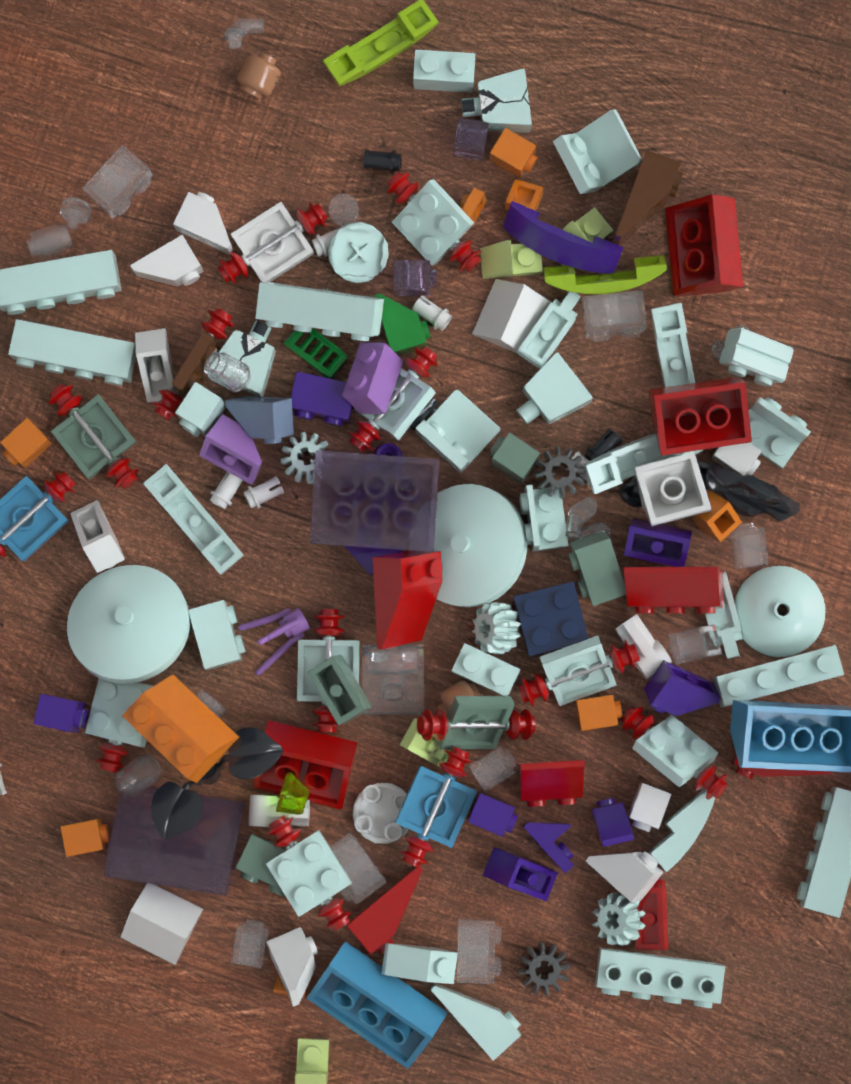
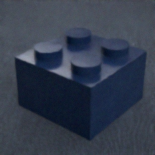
[513,581,589,658]

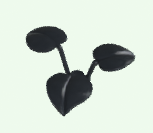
[151,727,283,840]

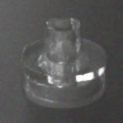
[329,194,359,226]
[60,198,92,229]

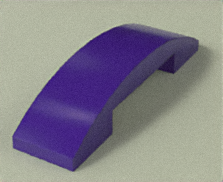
[503,201,623,274]

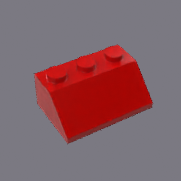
[665,194,743,297]
[648,376,752,456]
[624,567,723,614]
[253,720,358,810]

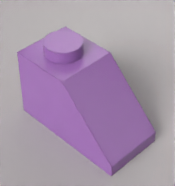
[199,414,262,485]

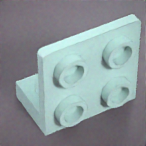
[553,109,642,194]
[416,390,500,474]
[749,397,811,470]
[519,485,568,552]

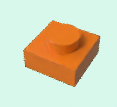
[505,179,544,211]
[459,188,487,227]

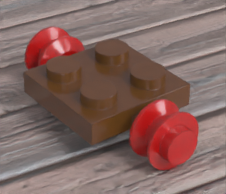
[152,308,234,421]

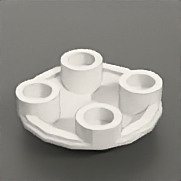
[353,783,409,844]

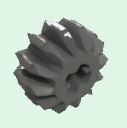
[534,446,586,499]
[517,942,570,996]

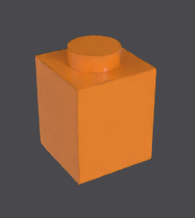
[489,127,538,178]
[0,418,52,468]
[691,490,742,543]
[575,695,622,731]
[60,819,110,857]

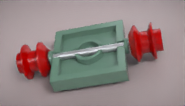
[48,384,139,489]
[417,696,536,749]

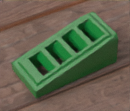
[284,328,350,379]

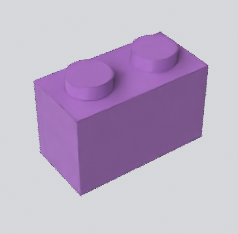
[342,343,403,414]

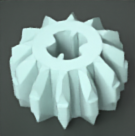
[281,432,333,484]
[472,602,521,654]
[592,892,646,946]

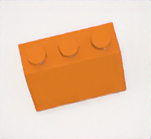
[122,675,239,783]

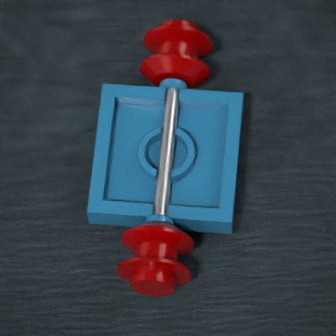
[0,471,76,562]
[394,746,477,868]

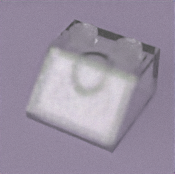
[362,644,424,715]

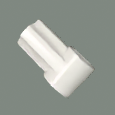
[615,614,672,679]
[248,795,310,827]

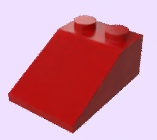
[373,550,443,650]
[518,760,585,807]

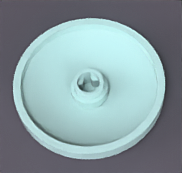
[408,484,527,607]
[67,565,190,684]

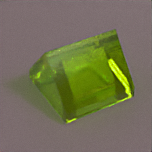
[276,772,309,815]

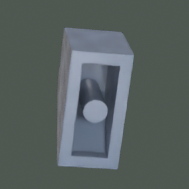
[225,396,294,444]

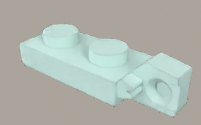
[516,292,581,369]
[706,572,743,659]

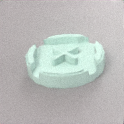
[328,222,389,283]

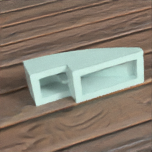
[648,789,715,872]

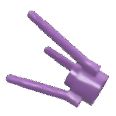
[238,607,310,676]

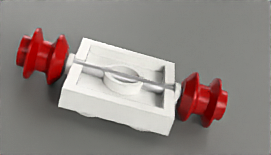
[217,201,328,285]

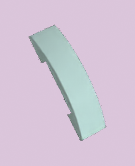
[651,302,695,387]
[584,433,703,494]
[143,464,244,575]

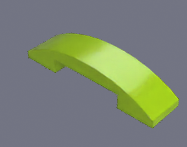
[323,0,439,87]
[543,255,667,294]

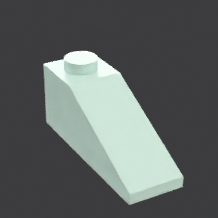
[431,983,521,1061]

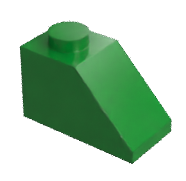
[374,293,431,356]

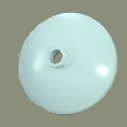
[734,566,825,657]

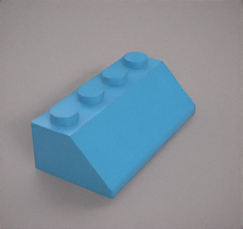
[730,700,851,772]
[306,942,448,1069]

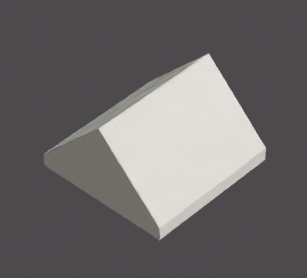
[472,279,551,353]
[635,452,711,526]
[121,881,203,965]

